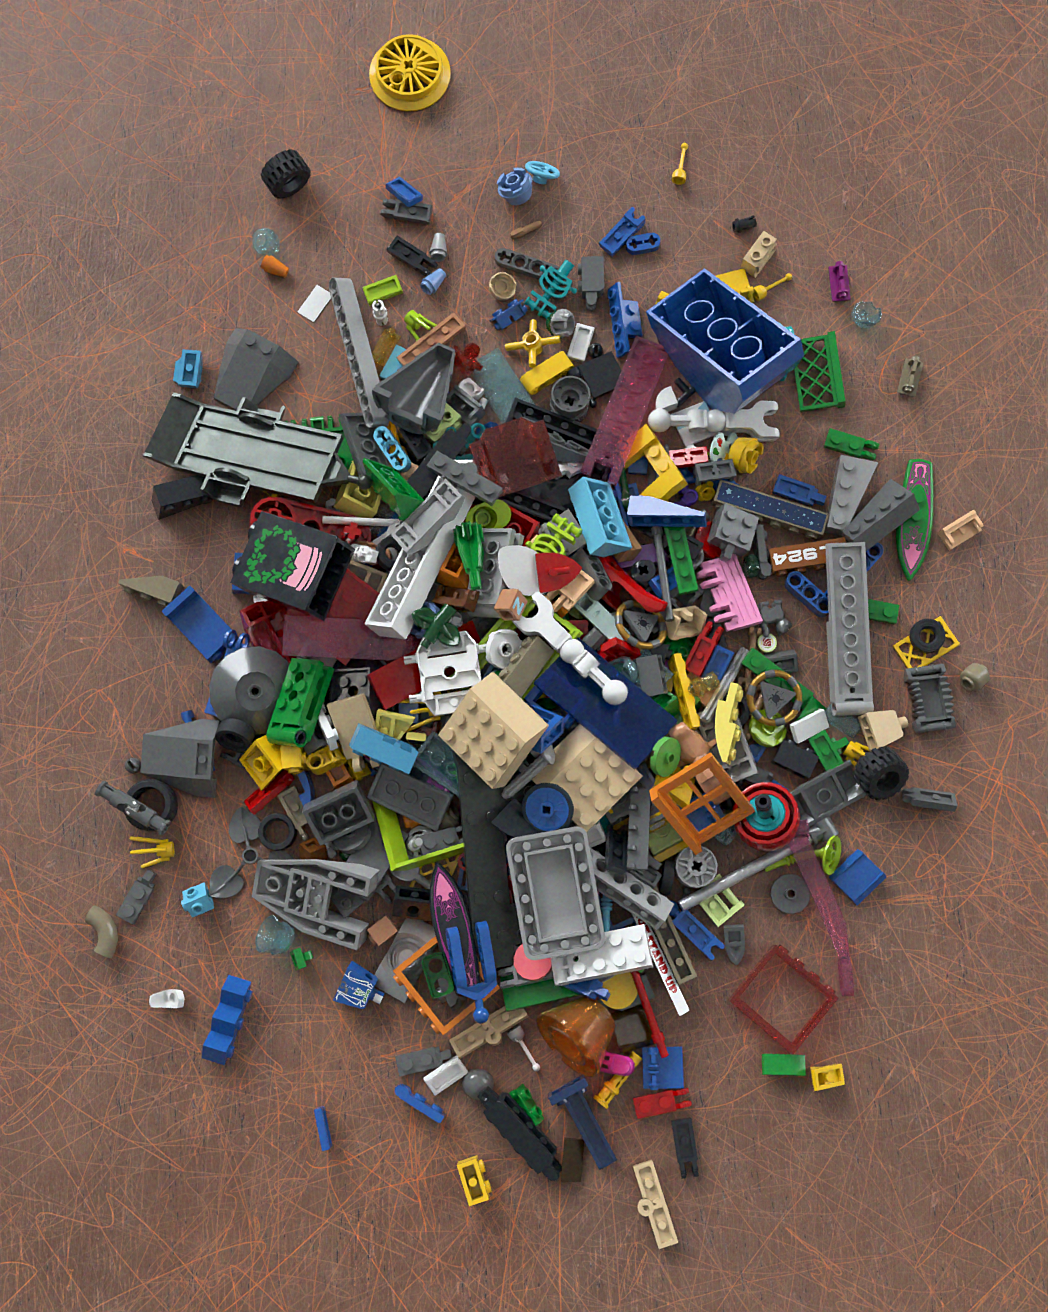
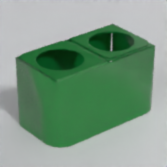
[422,952,454,999]

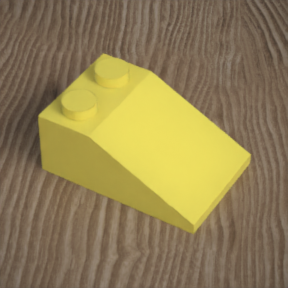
[334,461,382,518]

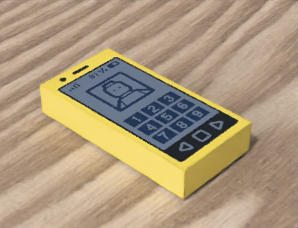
[406,732,429,746]

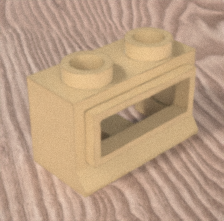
[740,231,777,278]
[665,606,707,640]

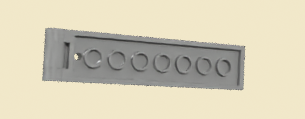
[825,542,874,716]

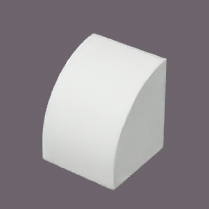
[654,386,678,412]

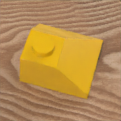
[239,735,282,790]

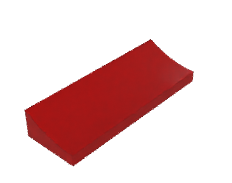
[366,620,481,710]

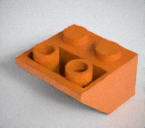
[436,541,469,589]

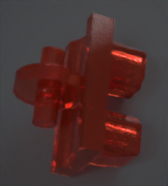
[453,343,483,377]

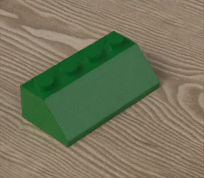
[362,458,424,521]

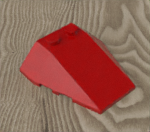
[239,601,308,663]

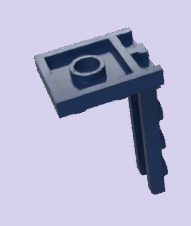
[548,1073,617,1170]

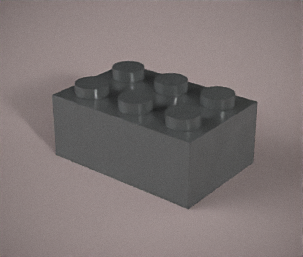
[302,780,375,846]

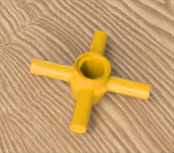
[505,319,561,368]

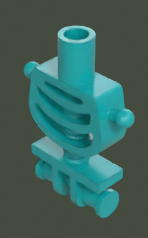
[524,259,577,320]

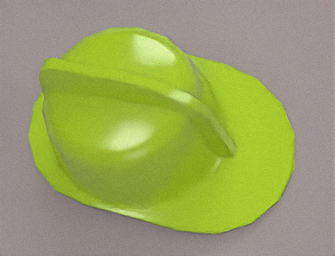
[466,499,511,528]

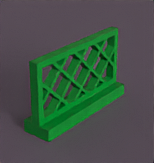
[794,331,846,412]

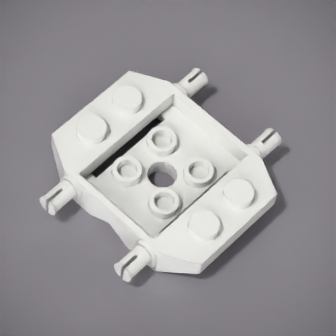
[404,631,486,716]

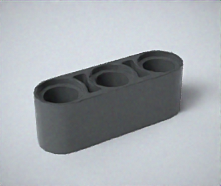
[571,544,612,601]

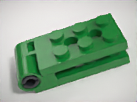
[266,658,334,748]

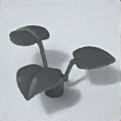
[209,807,295,898]

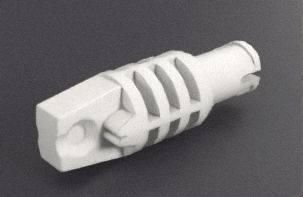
[350,544,378,563]

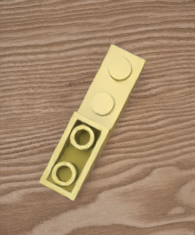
[715,683,743,765]

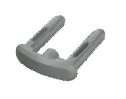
[502,744,555,799]

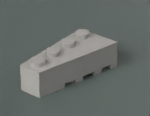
[824,455,878,536]

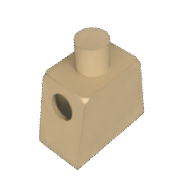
[858,710,908,752]

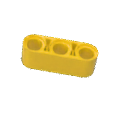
[520,351,575,395]

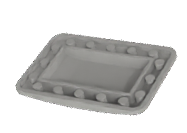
[506,827,605,960]

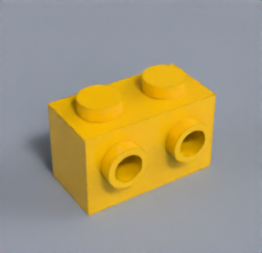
[281,745,310,775]
[457,1155,492,1206]

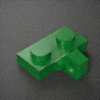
[807,730,849,772]

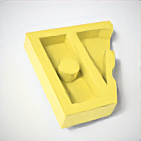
[375,709,415,740]

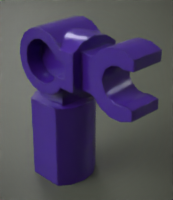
[674,485,698,508]

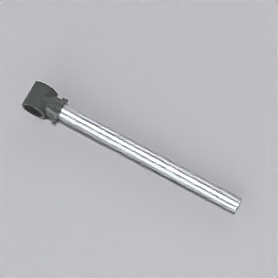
[678,816,839,912]

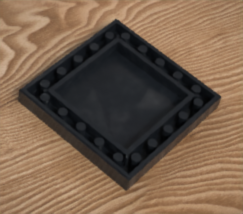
[477,397,620,527]

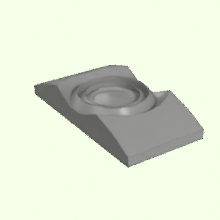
[391,479,465,555]
[697,711,759,783]
[375,918,438,1003]

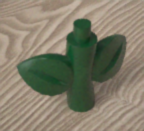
[412,603,460,649]

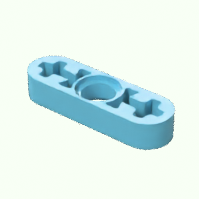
[373,426,411,473]

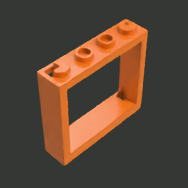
[393,936,500,1035]

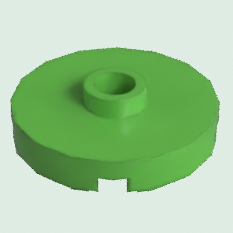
[650,737,681,777]

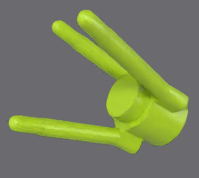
[404,310,437,341]

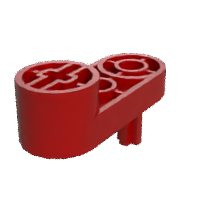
[249,497,371,545]

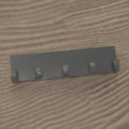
[627,787,651,871]

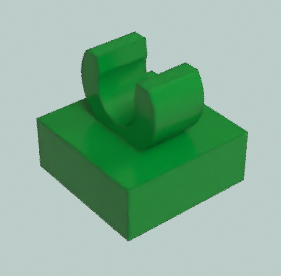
[290,948,313,971]

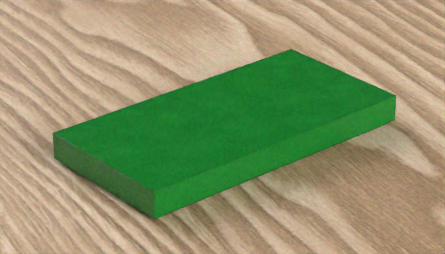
[500,958,580,1012]

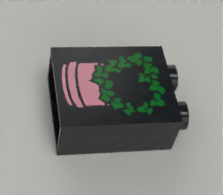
[230,511,355,621]

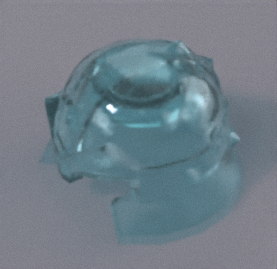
[255,914,295,955]

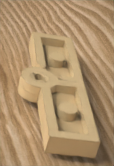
[449,1006,529,1059]
[633,1160,678,1249]

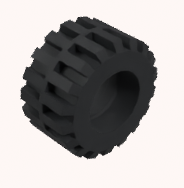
[261,149,311,199]
[853,747,909,801]

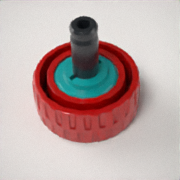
[733,782,800,852]

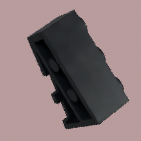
[151,475,214,520]

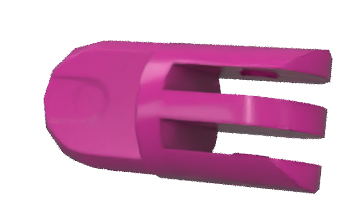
[592,1050,635,1076]

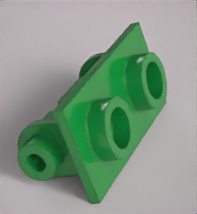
[509,1083,544,1126]

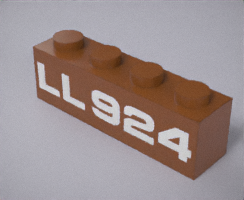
[768,537,846,577]

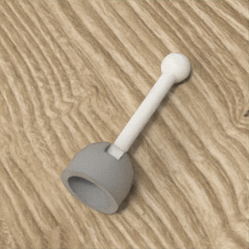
[507,1025,540,1071]

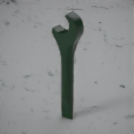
[615,448,631,512]

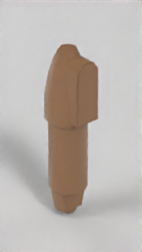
[510,221,542,239]

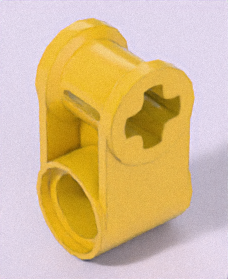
[306,742,347,775]

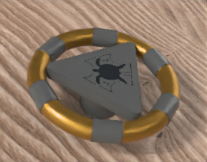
[614,600,667,650]
[746,669,802,727]

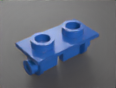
[489,299,528,331]

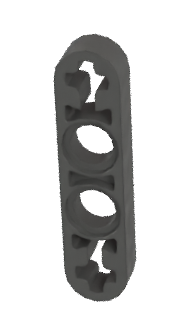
[495,248,560,282]

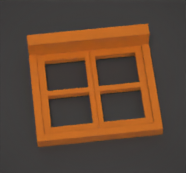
[649,752,755,855]

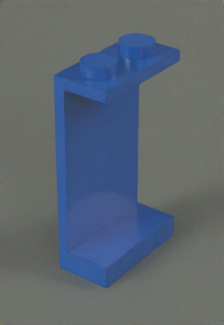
[162,586,239,663]

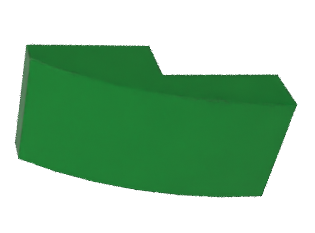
[762,1054,806,1076]

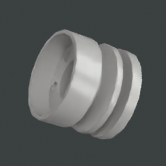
[674,846,718,888]

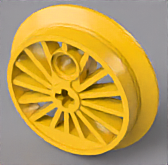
[369,34,451,111]

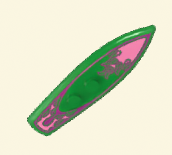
[896,459,934,581]

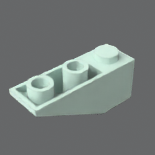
[574,592,631,641]

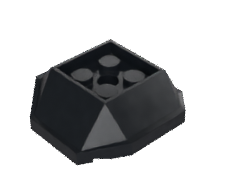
[324,653,398,726]

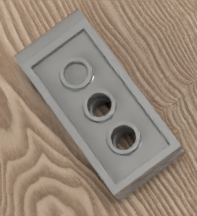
[468,528,524,618]

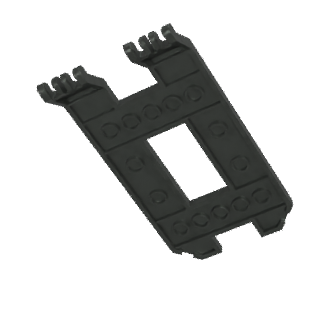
[451,731,577,968]

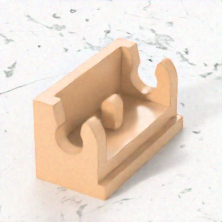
[938,510,983,551]

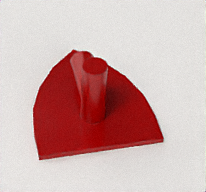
[535,553,582,593]

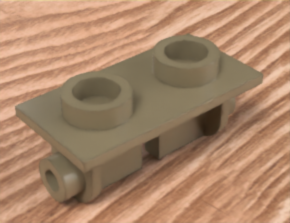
[897,356,923,397]

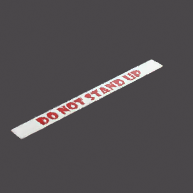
[632,914,689,1016]

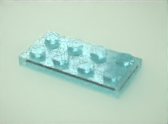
[467,348,535,426]

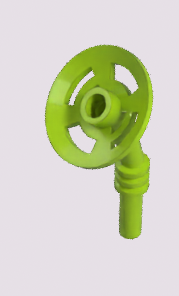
[764,836,841,875]

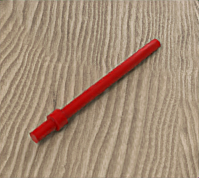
[630,971,669,1058]

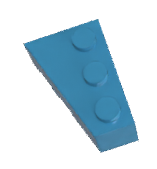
[349,723,419,774]

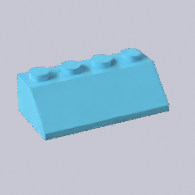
[568,477,632,557]

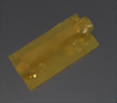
[372,327,401,367]

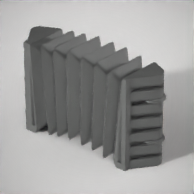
[903,664,956,733]

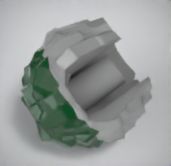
[546,309,575,338]

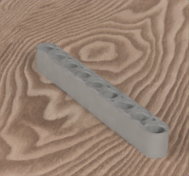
[329,277,389,428]

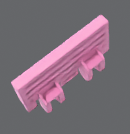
[696,554,763,632]

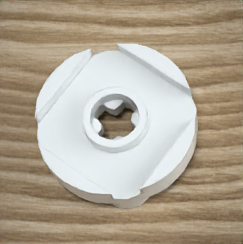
[486,629,522,669]

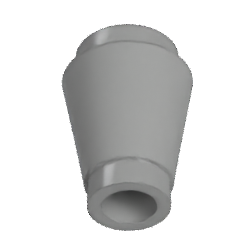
[429,233,447,262]

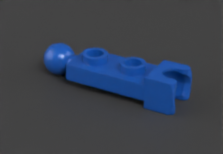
[669,900,725,961]

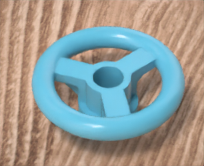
[525,161,560,184]

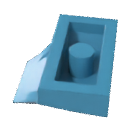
[173,349,203,388]

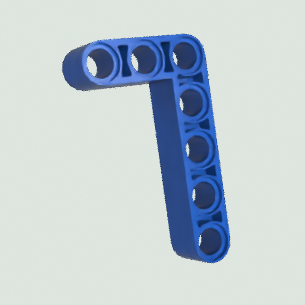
[784,542,884,617]

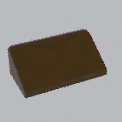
[561,1137,584,1182]

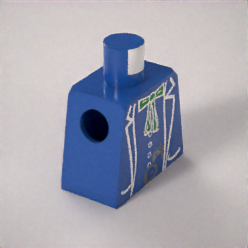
[333,961,385,1009]

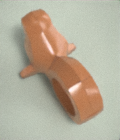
[669,722,731,805]

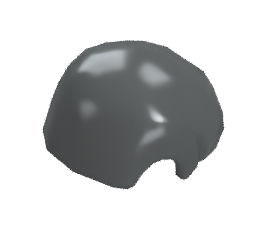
[462,1069,494,1100]

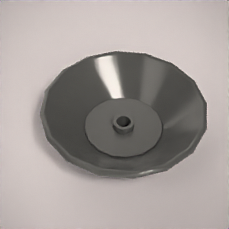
[209,646,290,734]

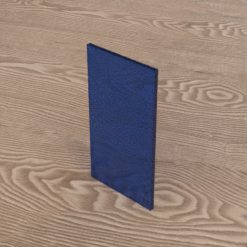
[534,637,678,770]

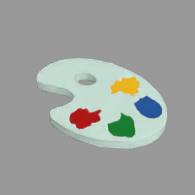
[709,432,738,462]

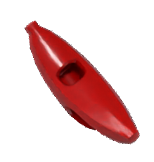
[598,555,668,613]

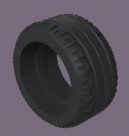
[124,779,178,831]

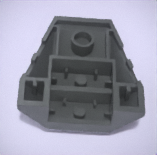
[213,328,299,410]

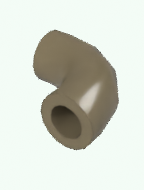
[85,905,118,958]

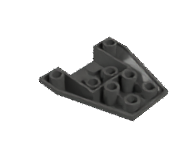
[140,719,221,798]

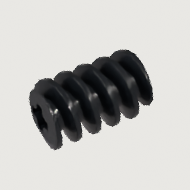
[631,560,656,590]

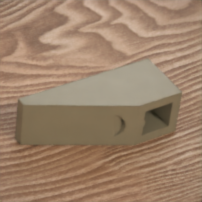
[118,576,184,607]

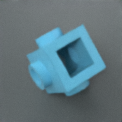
[181,882,214,917]

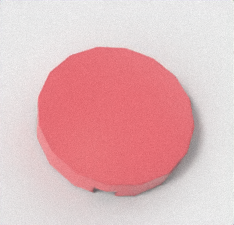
[513,944,552,981]

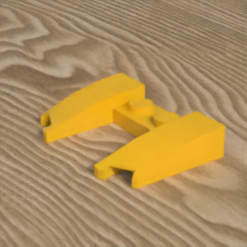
[613,424,688,501]

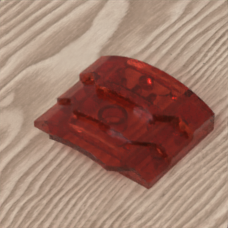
[469,417,562,497]

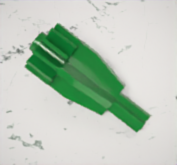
[453,521,484,591]

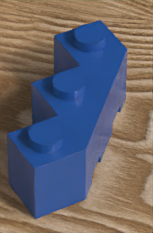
[202,975,253,1065]

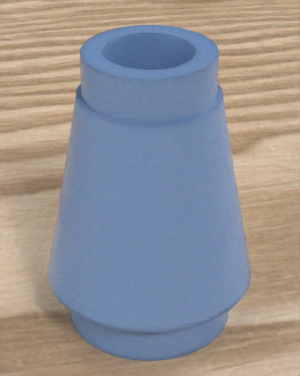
[420,268,446,295]

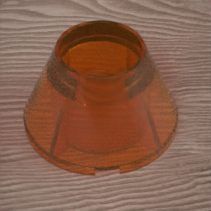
[536,996,616,1078]

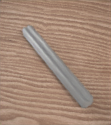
[700,647,749,723]

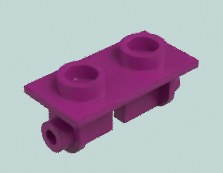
[828,261,851,302]

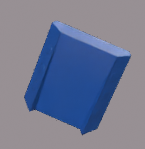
[828,849,887,905]

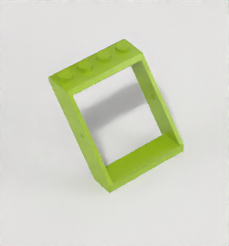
[373,770,464,871]

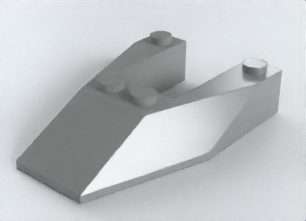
[252,859,379,950]

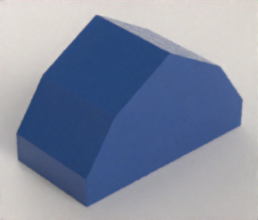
[646,268,804,414]

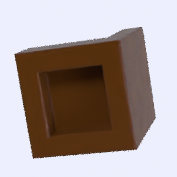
[299,837,327,860]

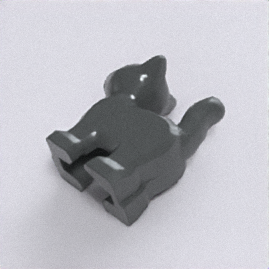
[757,600,792,638]

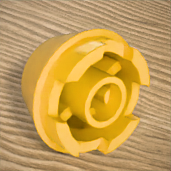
[728,437,764,474]

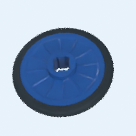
[522,783,574,833]

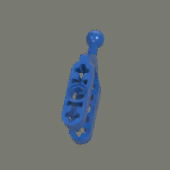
[446,921,497,1024]

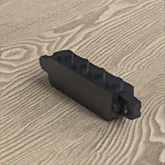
[407,423,472,500]
[477,1086,562,1181]

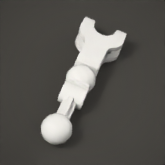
[648,401,780,442]
[512,592,628,705]

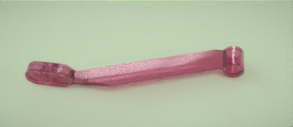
[789,819,854,997]

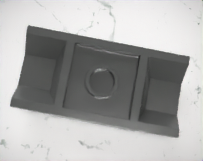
[790,760,866,832]

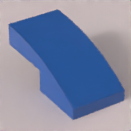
[297,771,315,807]

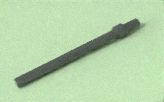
[651,526,674,622]

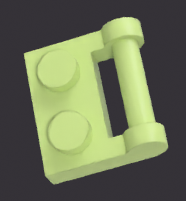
[699,873,745,927]

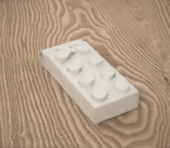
[550,924,653,986]

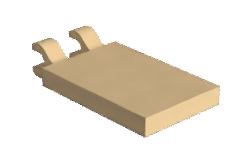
[327,693,380,772]

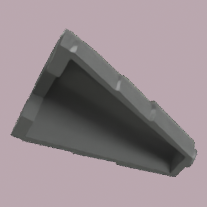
[372,343,455,434]

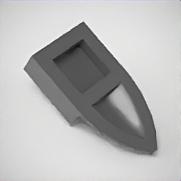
[724,924,745,965]

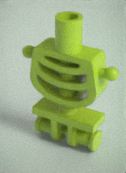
[526,513,583,556]

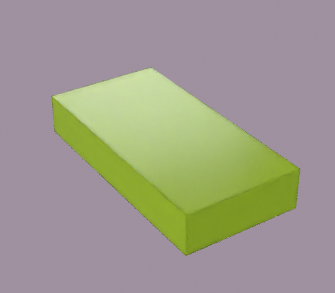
[362,275,403,306]

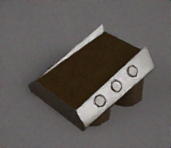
[610,1005,654,1054]

